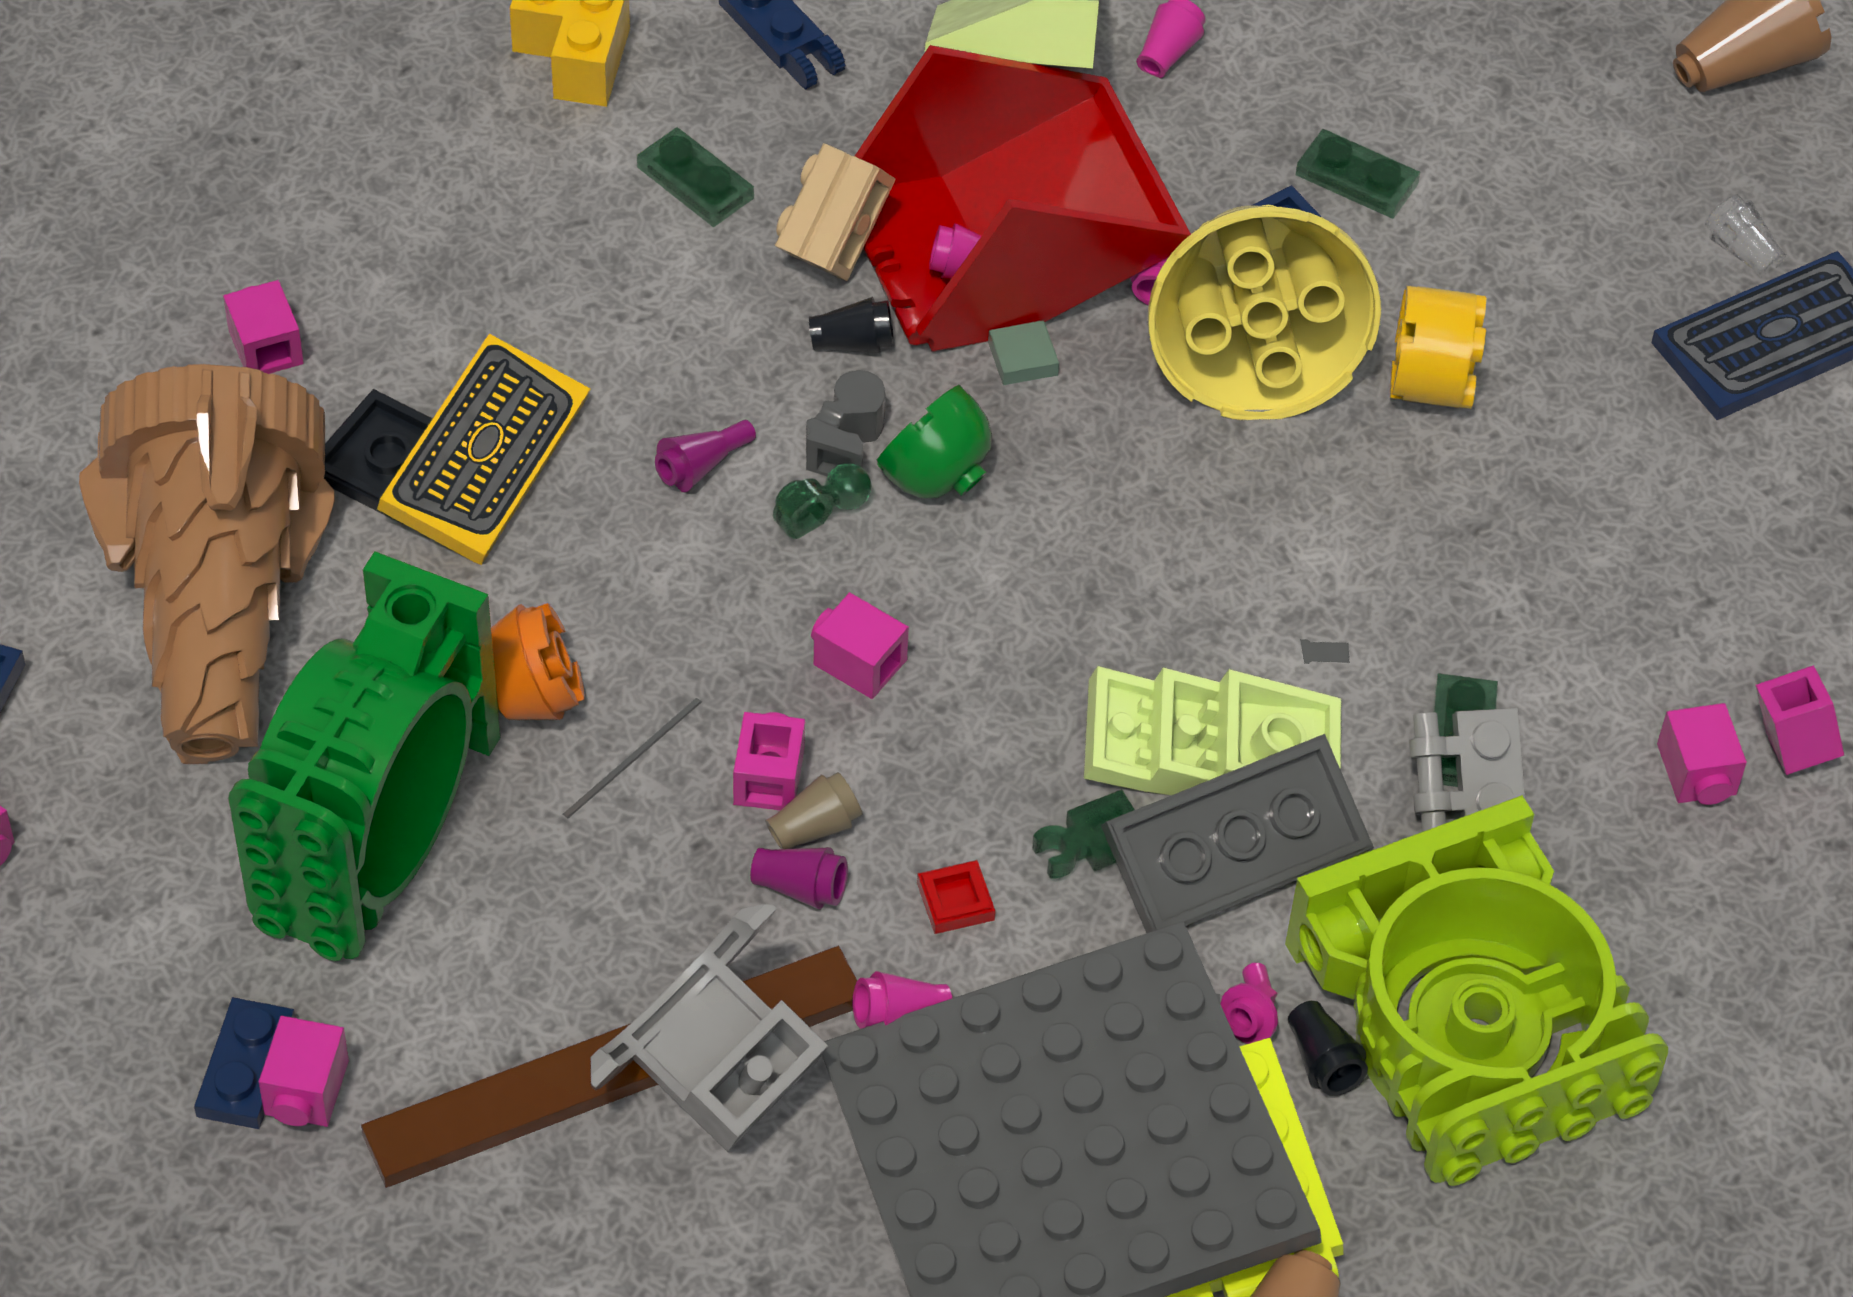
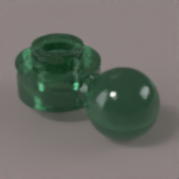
[773,463,872,539]

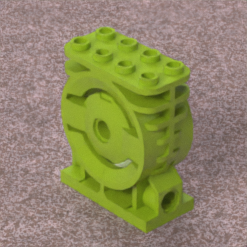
[1285,795,1668,1186]

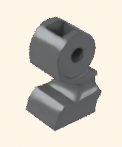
[806,370,885,487]

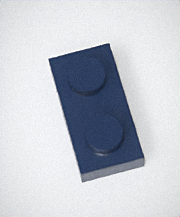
[194,997,296,1129]

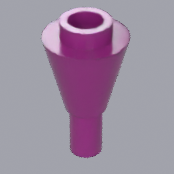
[655,419,756,492]

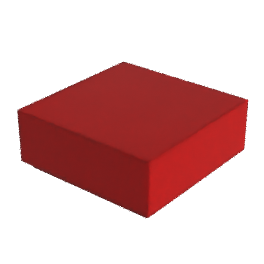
[917,860,995,934]

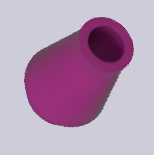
[750,847,848,909]

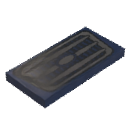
[1651,251,1853,420]

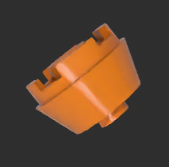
[491,603,585,720]

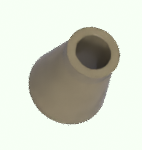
[765,772,862,849]

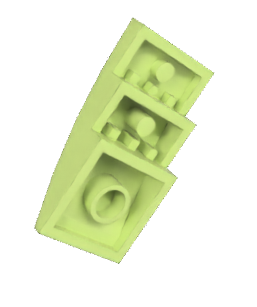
[1084,666,1341,795]

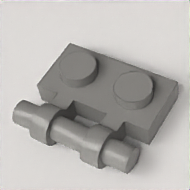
[1409,708,1525,832]

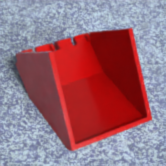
[855,45,1191,351]

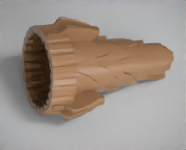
[79,364,334,764]

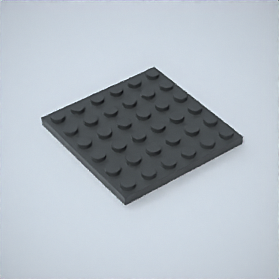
[822,921,1322,1297]

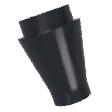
[809,297,894,353]
[1288,1000,1368,1096]

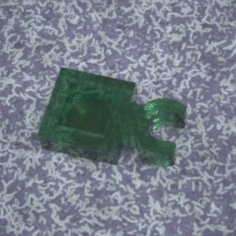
[1032,789,1135,879]

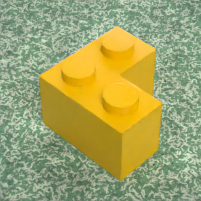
[510,0,630,107]

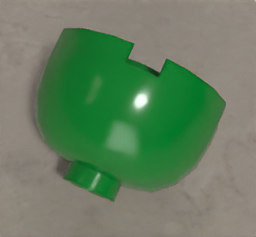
[877,385,992,498]

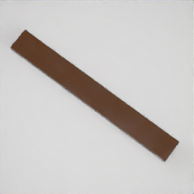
[361,945,857,1188]

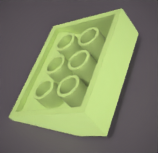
[925,0,1099,69]

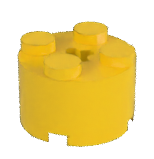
[1390,286,1487,409]

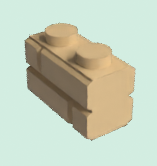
[775,143,896,281]

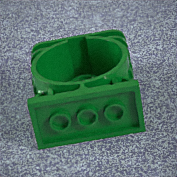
[228,551,500,961]

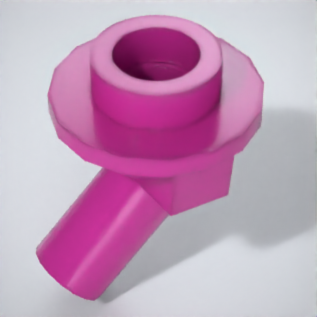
[1220,963,1278,1044]

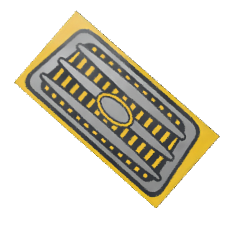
[377,333,591,565]

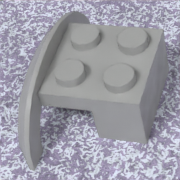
[591,904,828,1152]

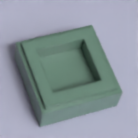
[988,320,1059,385]

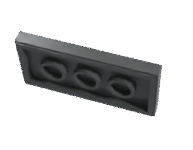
[1101,734,1374,933]

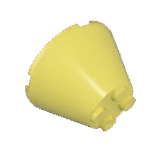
[1148,205,1381,420]

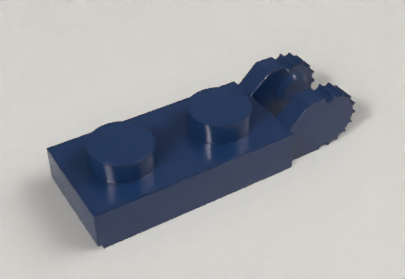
[719,0,846,89]

